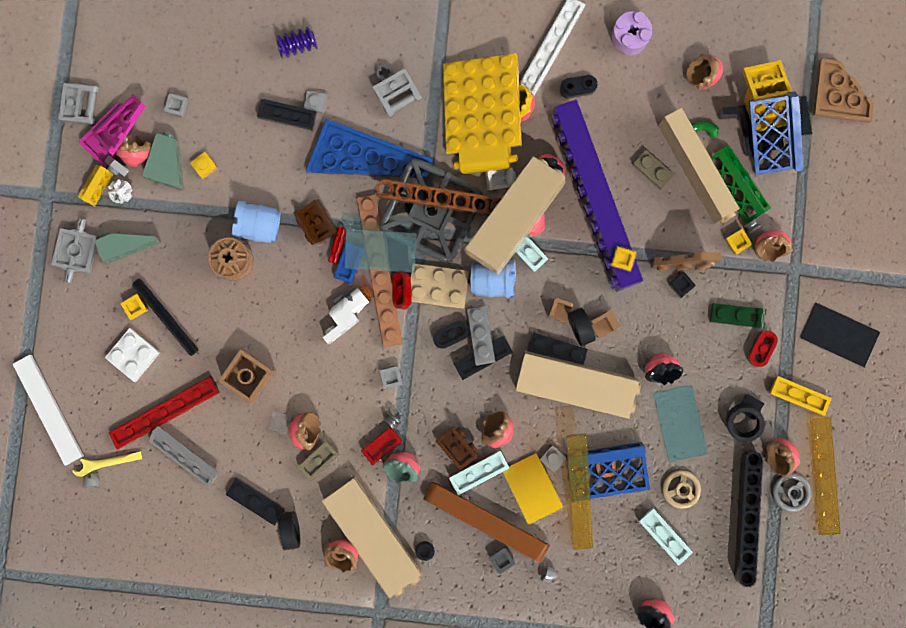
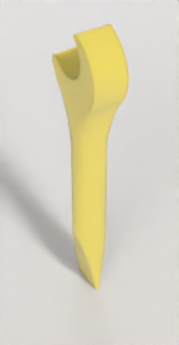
[72,451,142,477]

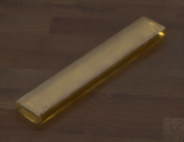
[810,417,841,535]
[566,433,593,550]

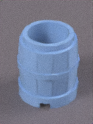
[232,201,281,243]
[471,260,516,298]

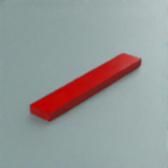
[108,376,220,450]

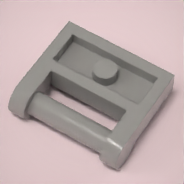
[372,68,422,117]
[58,83,99,126]

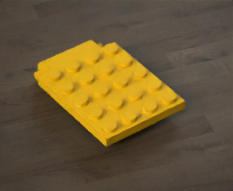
[443,53,522,174]

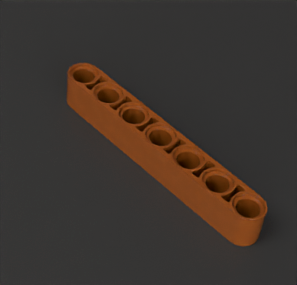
[374,180,502,216]
[423,482,550,563]

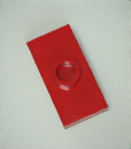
[360,426,403,466]

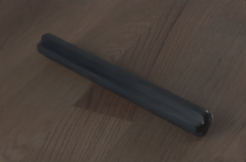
[132,279,198,356]

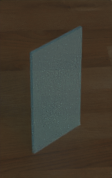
[345,229,417,273]
[654,386,708,462]

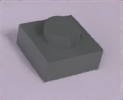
[489,546,516,575]

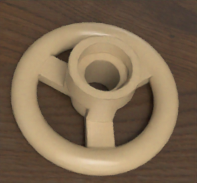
[662,470,701,509]

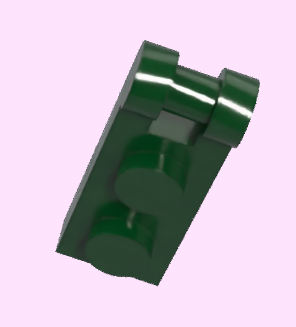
[710,303,767,329]

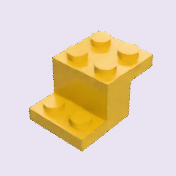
[742,60,792,132]

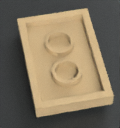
[411,264,469,309]

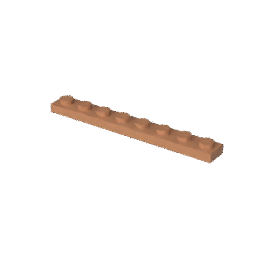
[357,195,403,347]

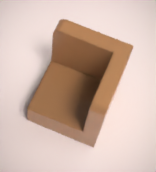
[548,297,574,323]
[591,310,621,338]

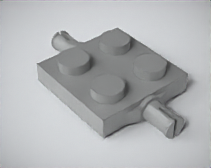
[51,218,99,283]

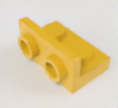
[78,165,114,206]

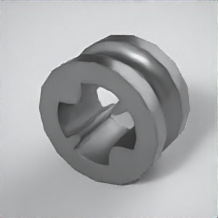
[376,64,394,82]
[743,217,763,234]
[383,412,402,430]

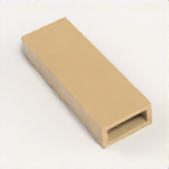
[658,108,739,224]
[465,156,566,275]
[516,351,641,419]
[322,477,422,598]

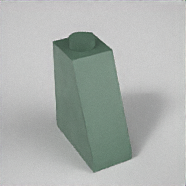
[142,132,184,191]

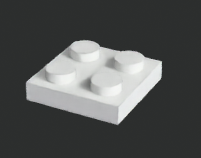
[105,328,160,382]

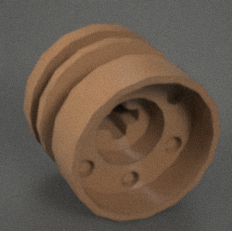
[208,238,254,281]

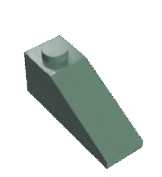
[94,232,161,264]

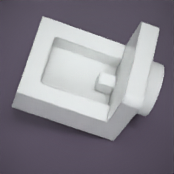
[485,168,516,190]

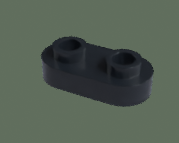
[560,75,598,98]
[433,321,470,349]

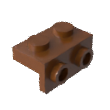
[293,199,337,245]
[436,426,478,471]

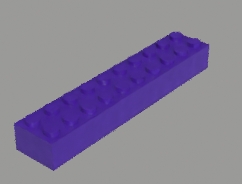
[550,99,644,292]

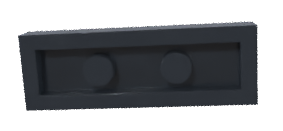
[257,99,317,131]
[527,333,588,365]
[453,336,513,380]
[226,478,286,526]

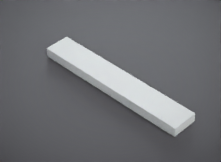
[519,0,586,96]
[13,355,84,466]

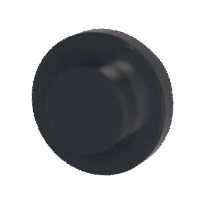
[415,541,435,561]

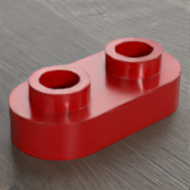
[392,271,412,310]
[748,331,778,367]

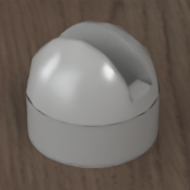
[83,474,99,488]
[541,566,557,583]

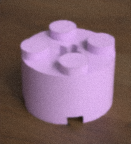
[611,11,652,55]

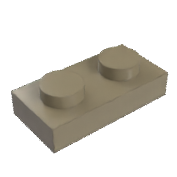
[633,150,674,190]
[297,441,339,482]

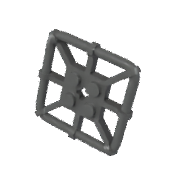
[379,158,483,263]

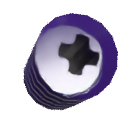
[276,26,318,59]

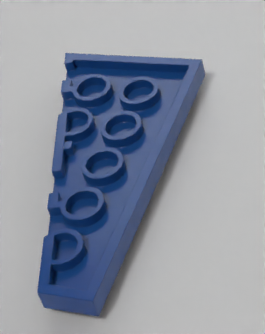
[306,119,433,178]

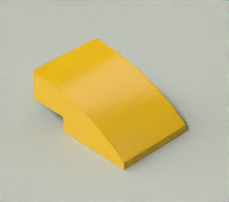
[503,453,563,525]

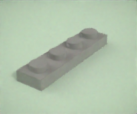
[149,426,219,488]

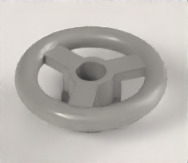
[773,473,811,512]

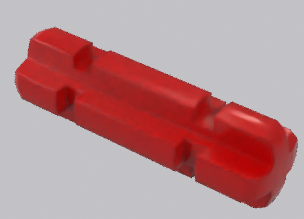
[328,227,347,264]

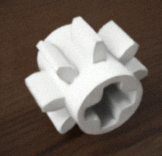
[108,179,133,204]

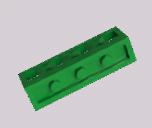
[710,145,771,224]

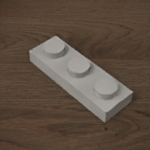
[467,306,495,366]

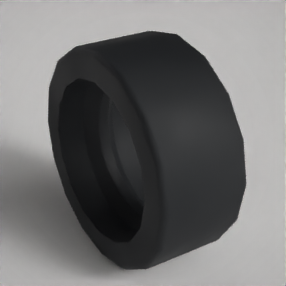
[568,307,596,346]
[726,403,765,442]
[278,511,301,550]

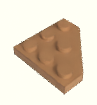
[813,59,874,123]
[651,252,721,271]

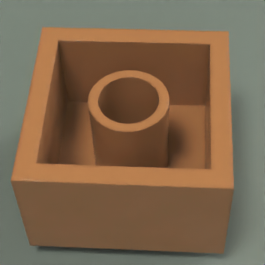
[218,349,276,403]

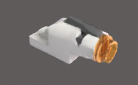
[323,284,374,344]

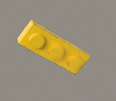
[769,376,832,416]

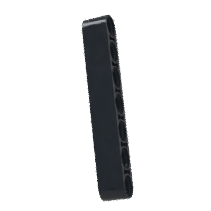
[734,450,763,587]

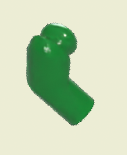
[691,120,719,138]

